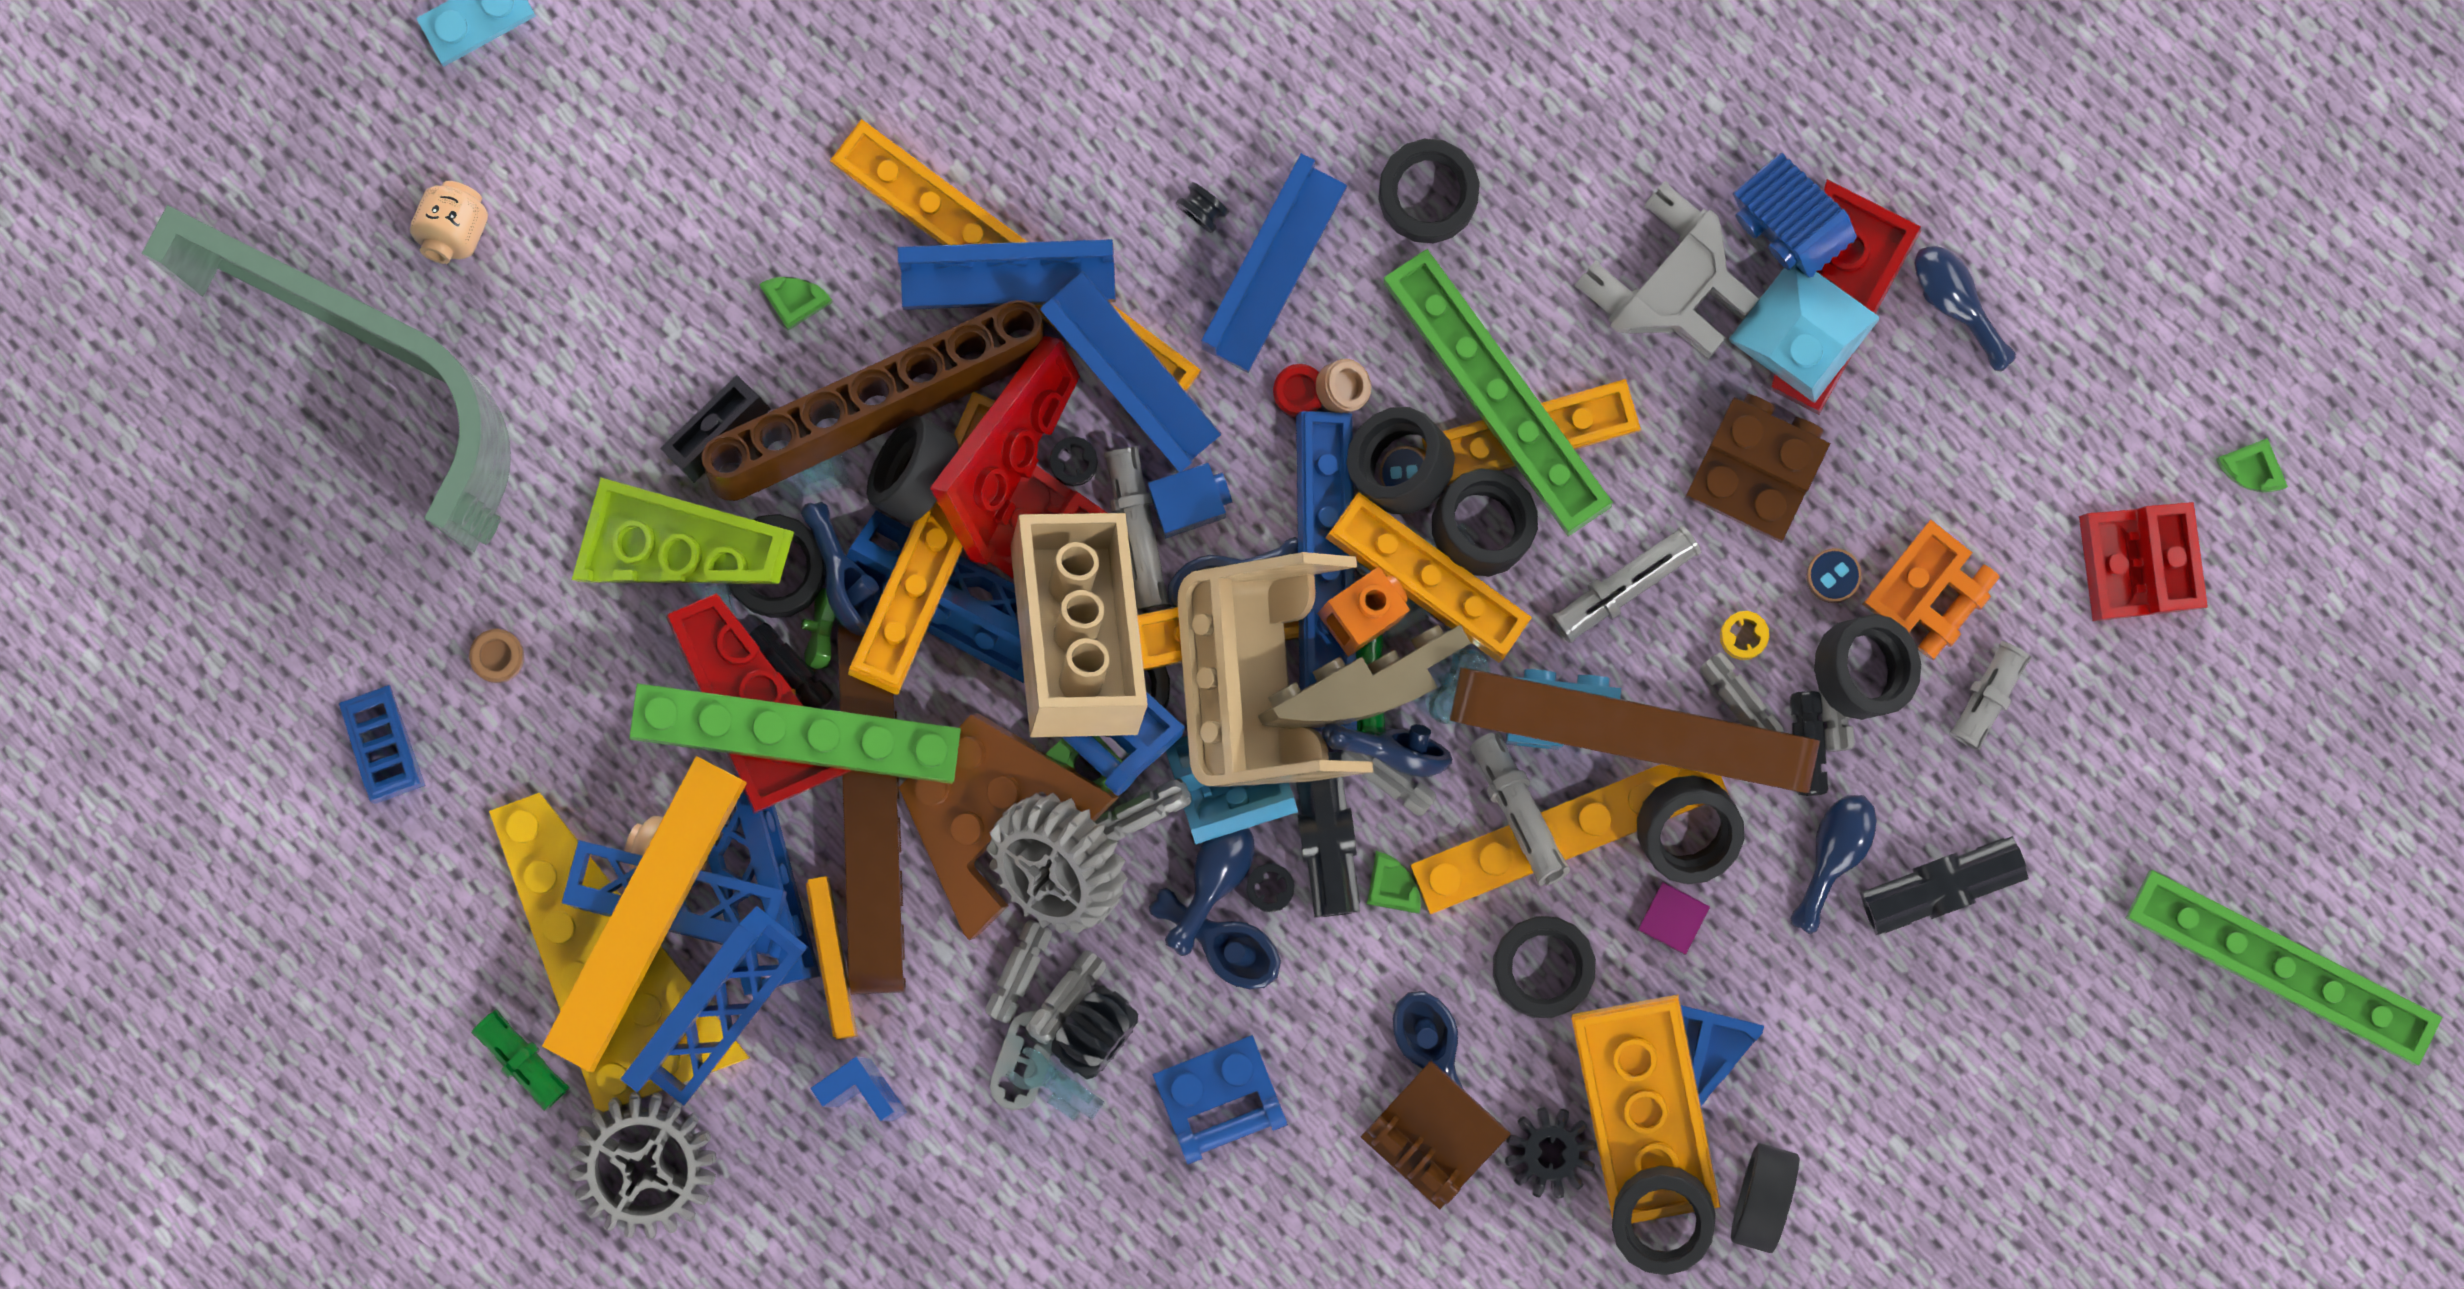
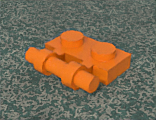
[1862,520,2000,660]

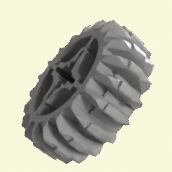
[986,793,1128,934]
[569,1092,717,1239]

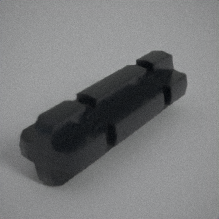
[749,622,834,709]
[1790,691,1829,796]

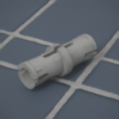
[1949,641,2032,751]

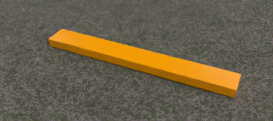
[830,119,1201,392]

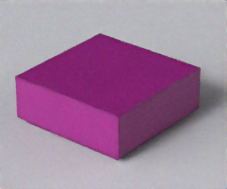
[1637,882,1710,955]

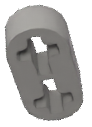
[990,1011,1056,1110]

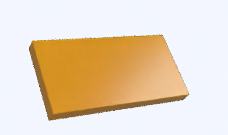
[1571,994,1720,1223]

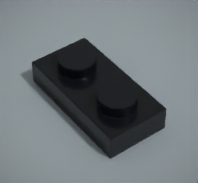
[660,375,771,483]

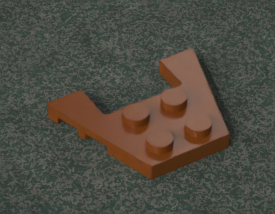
[898,713,1119,940]

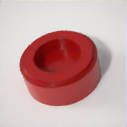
[1273,364,1323,418]

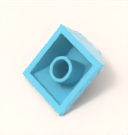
[1729,265,1879,403]

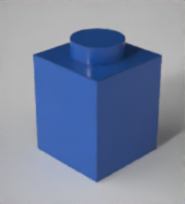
[1148,462,1233,539]

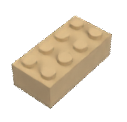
[1011,513,1148,737]

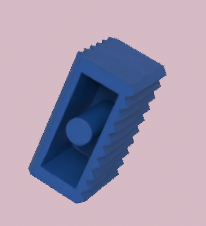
[1732,153,1857,277]

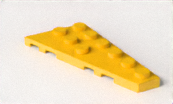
[489,793,750,1112]

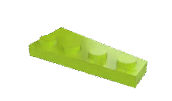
[571,477,794,584]

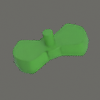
[801,588,835,669]

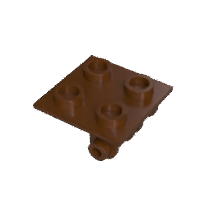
[1360,1060,1511,1210]

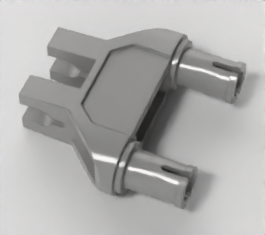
[1575,181,1759,360]

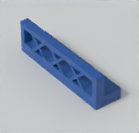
[1201,153,1347,373]
[897,239,1116,310]
[1040,271,1222,473]
[847,510,1024,683]
[708,774,820,996]
[562,840,787,959]
[621,906,808,1106]
[810,1056,907,1121]

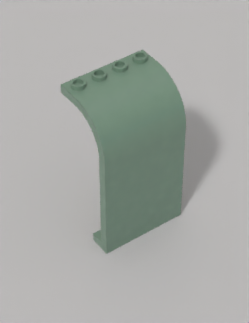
[142,205,511,552]

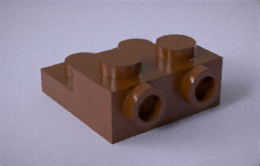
[1685,394,1831,543]

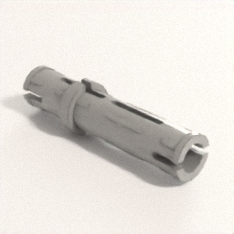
[1104,446,1170,610]
[1551,526,1702,643]
[1470,732,1570,886]

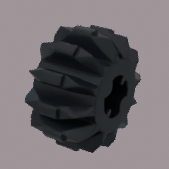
[1051,985,1138,1080]
[1505,1107,1596,1199]

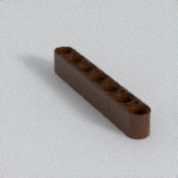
[702,300,1045,501]
[838,625,906,995]
[1449,667,1820,793]

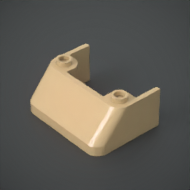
[1178,552,1373,787]

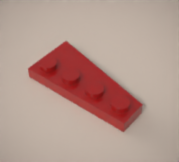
[1771,179,1921,415]
[930,336,1080,565]
[666,593,853,814]

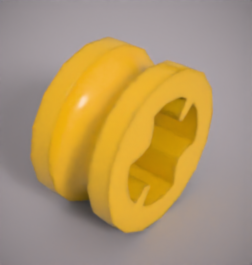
[1720,611,1769,660]

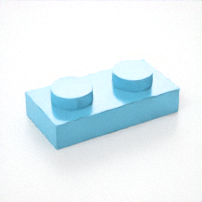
[416,0,536,67]

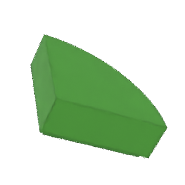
[759,277,833,331]
[2216,438,2288,492]
[1367,851,1421,914]

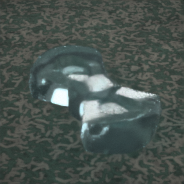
[1426,648,1490,724]

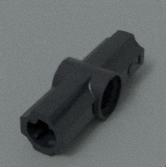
[1296,752,1360,918]
[1860,836,2029,935]

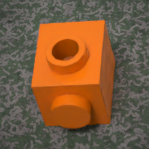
[1317,566,1410,657]

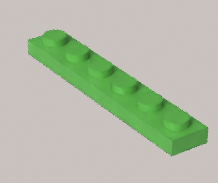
[1384,249,1613,537]
[629,683,961,784]
[2125,870,2443,1066]

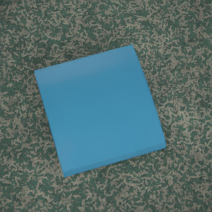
[1166,736,1298,844]

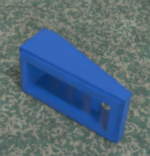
[339,685,426,804]

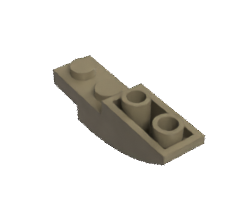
[1258,624,1471,728]

